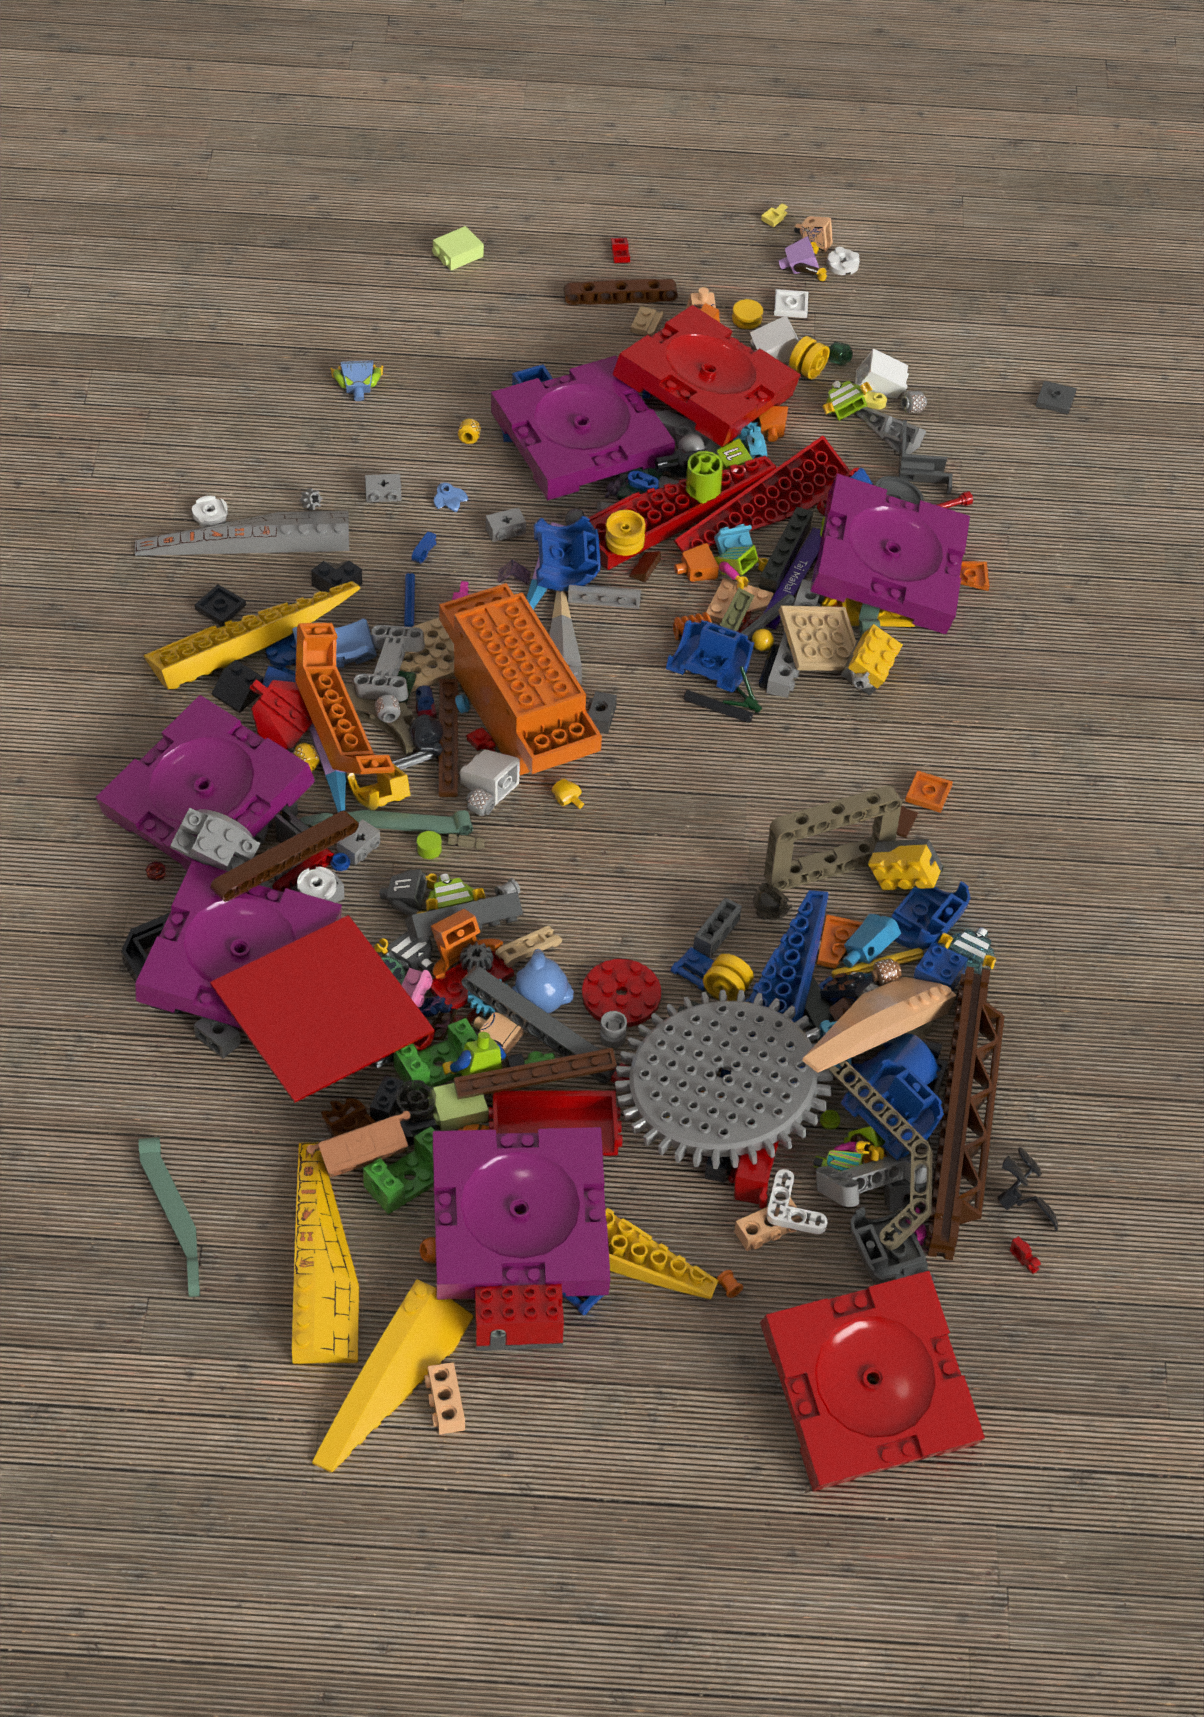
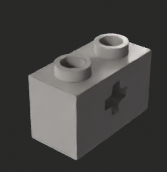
[365,474,401,502]
[486,507,526,542]
[337,819,380,865]

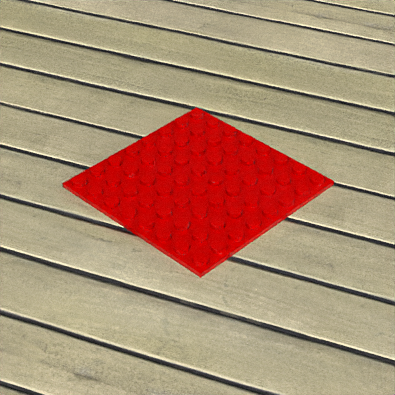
[210,915,435,1103]

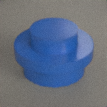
[331,853,350,871]

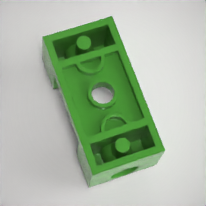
[394,1018,478,1097]
[363,1127,435,1215]

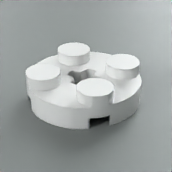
[827,247,860,275]
[192,496,228,527]
[297,867,336,900]

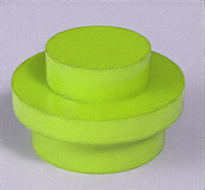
[820,1110,840,1130]

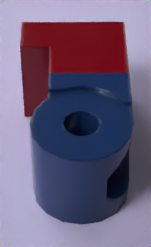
[416,685,437,719]

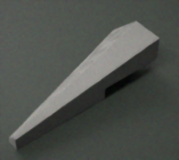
[856,407,926,454]

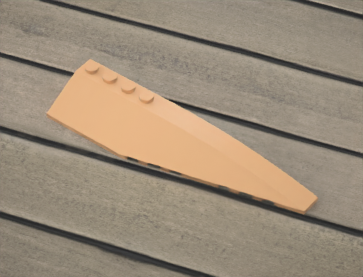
[802,977,957,1073]

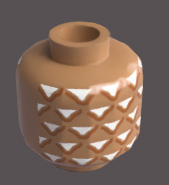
[871,958,902,986]

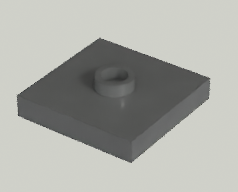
[1036,380,1077,414]

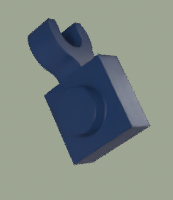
[420,995,453,1017]

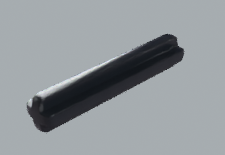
[759,645,779,688]

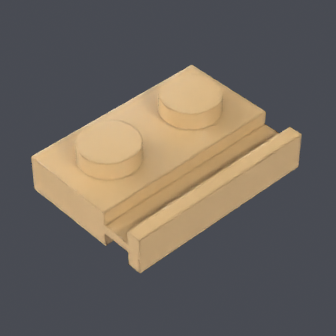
[630,306,663,336]

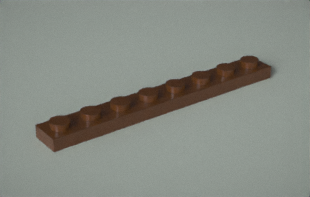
[439,679,458,797]
[453,1048,617,1099]

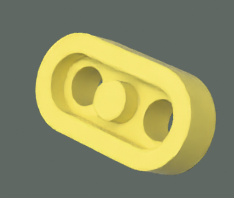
[863,391,887,409]

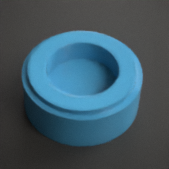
[455,694,470,713]

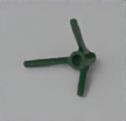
[722,666,762,713]

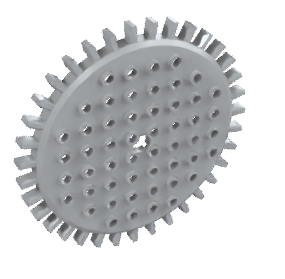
[615,990,833,1169]

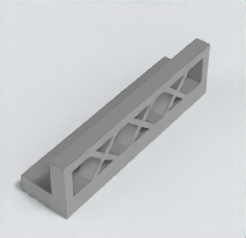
[568,585,641,609]

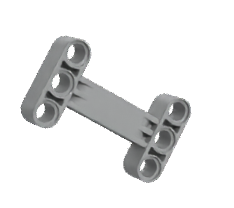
[354,625,425,702]
[816,1149,927,1207]

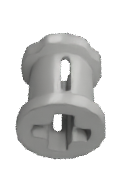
[495,878,520,896]

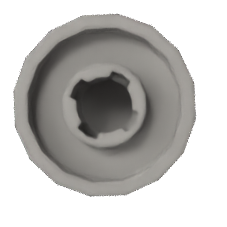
[600,1011,627,1048]

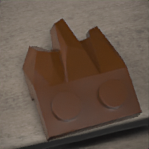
[321,1098,375,1137]

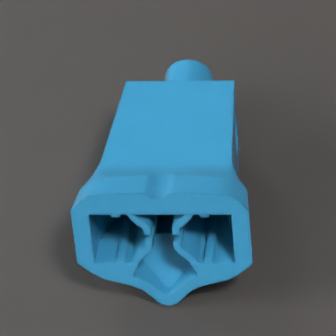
[843,914,901,968]

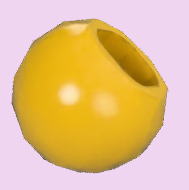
[751,629,774,651]

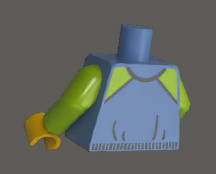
[330,360,383,401]

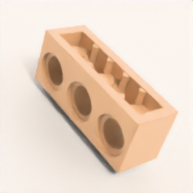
[734,1197,802,1251]
[424,1362,465,1435]

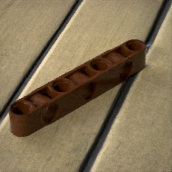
[563,279,678,305]

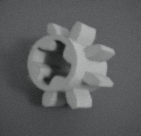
[299,488,322,510]

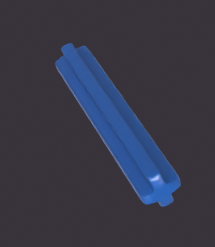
[404,573,415,627]

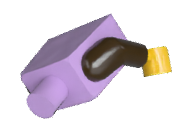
[778,236,827,281]

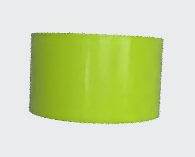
[417,831,442,859]

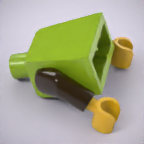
[844,1126,886,1161]

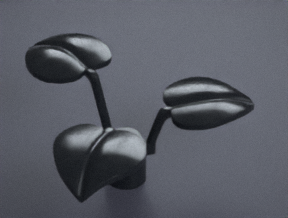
[997,1147,1058,1232]

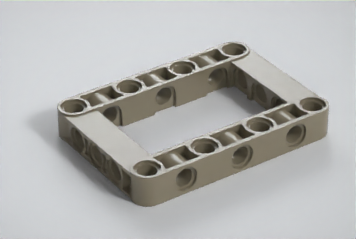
[764,785,902,892]

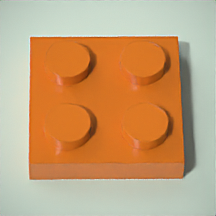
[905,770,953,813]

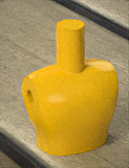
[551,779,584,809]

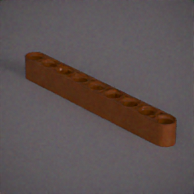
[210,810,359,902]

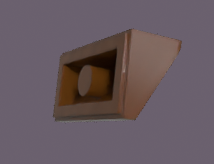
[629,551,661,583]

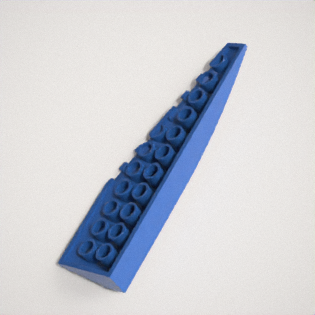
[720,890,829,1094]

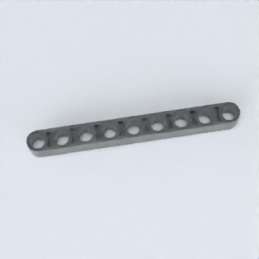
[461,966,619,1084]

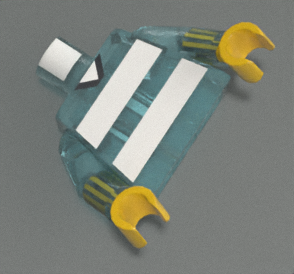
[938,928,996,975]

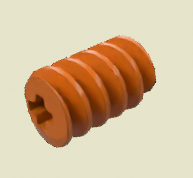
[673,612,712,640]

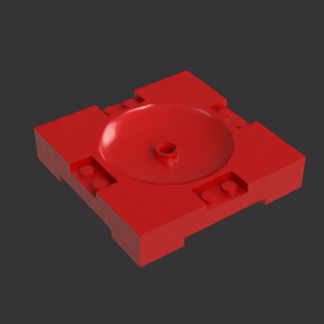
[612,305,801,447]
[760,1271,985,1491]

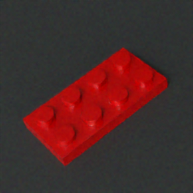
[429,950,514,1013]

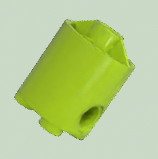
[686,451,723,503]

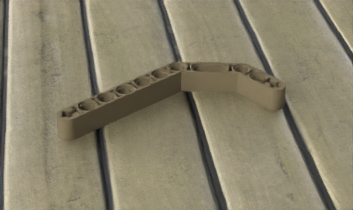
[828,1060,932,1250]

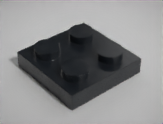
[194,584,246,626]
[820,972,874,999]

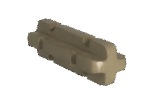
[448,833,485,849]

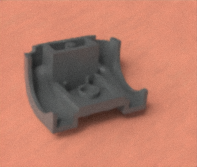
[850,1207,935,1285]

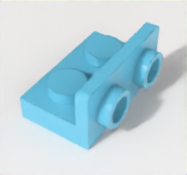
[714,524,753,555]

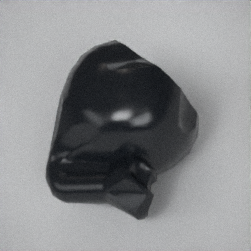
[409,714,443,756]

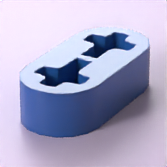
[628,470,659,493]

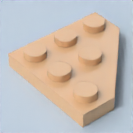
[706,578,774,623]

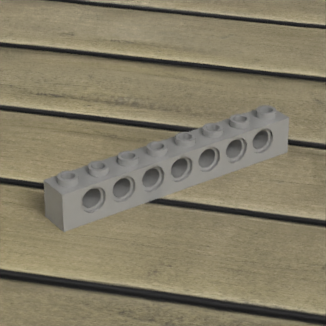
[766,579,824,698]

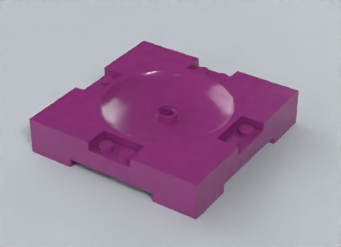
[491,355,675,501]
[810,474,970,634]
[95,695,315,871]
[135,861,342,1028]
[432,1127,610,1300]

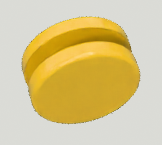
[732,299,763,329]

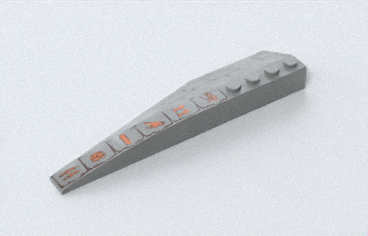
[135,511,349,556]

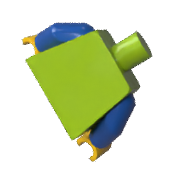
[442,1032,506,1076]

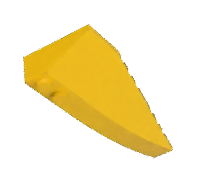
[312,1279,474,1473]

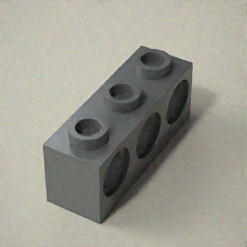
[693,897,742,958]

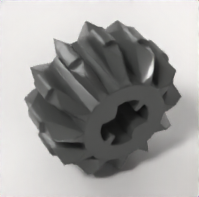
[460,941,493,972]

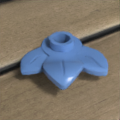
[434,483,468,512]

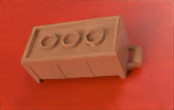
[307,1111,410,1178]

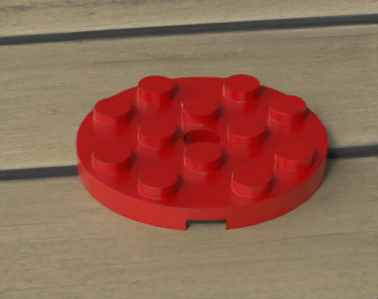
[582,959,661,1027]

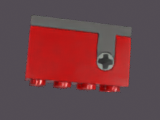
[475,1284,564,1351]

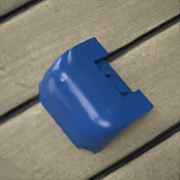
[534,516,601,591]
[666,620,754,693]
[891,881,970,950]
[845,1033,941,1085]
[841,1059,944,1161]

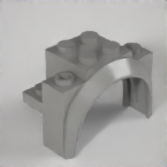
[170,808,260,871]

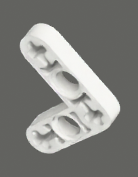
[767,1169,827,1234]

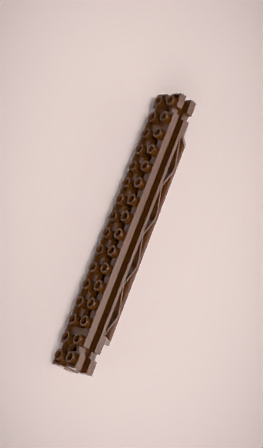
[925,966,1005,1260]

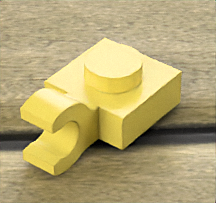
[761,203,788,228]

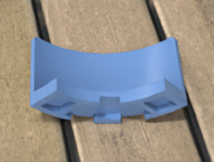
[293,619,377,669]

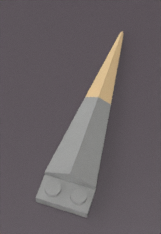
[549,591,582,684]

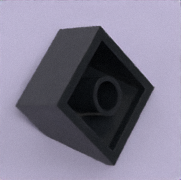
[212,660,264,713]

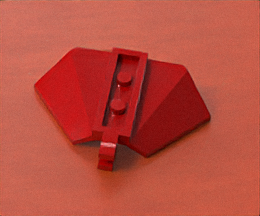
[249,679,312,750]

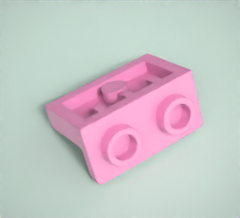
[402,968,432,1008]

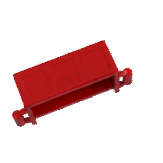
[734,1114,779,1209]

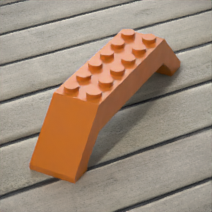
[295,623,395,774]

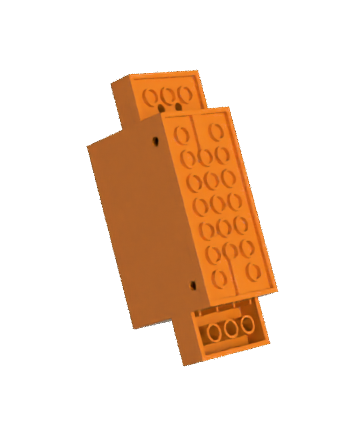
[439,583,602,776]

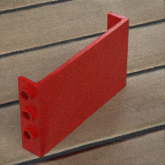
[489,1091,623,1156]

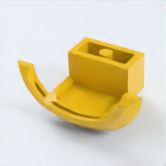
[346,764,411,810]

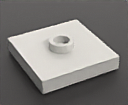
[774,289,808,318]

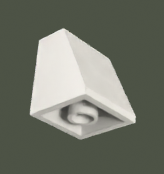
[750,315,799,363]
[855,349,909,399]
[460,749,520,806]

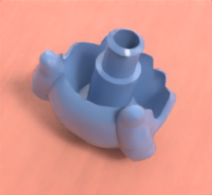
[512,949,574,1014]

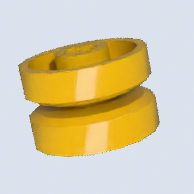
[789,336,830,380]
[606,510,646,556]
[703,954,754,1001]

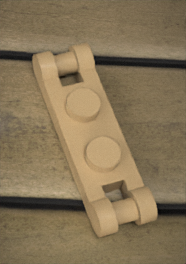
[495,926,562,968]

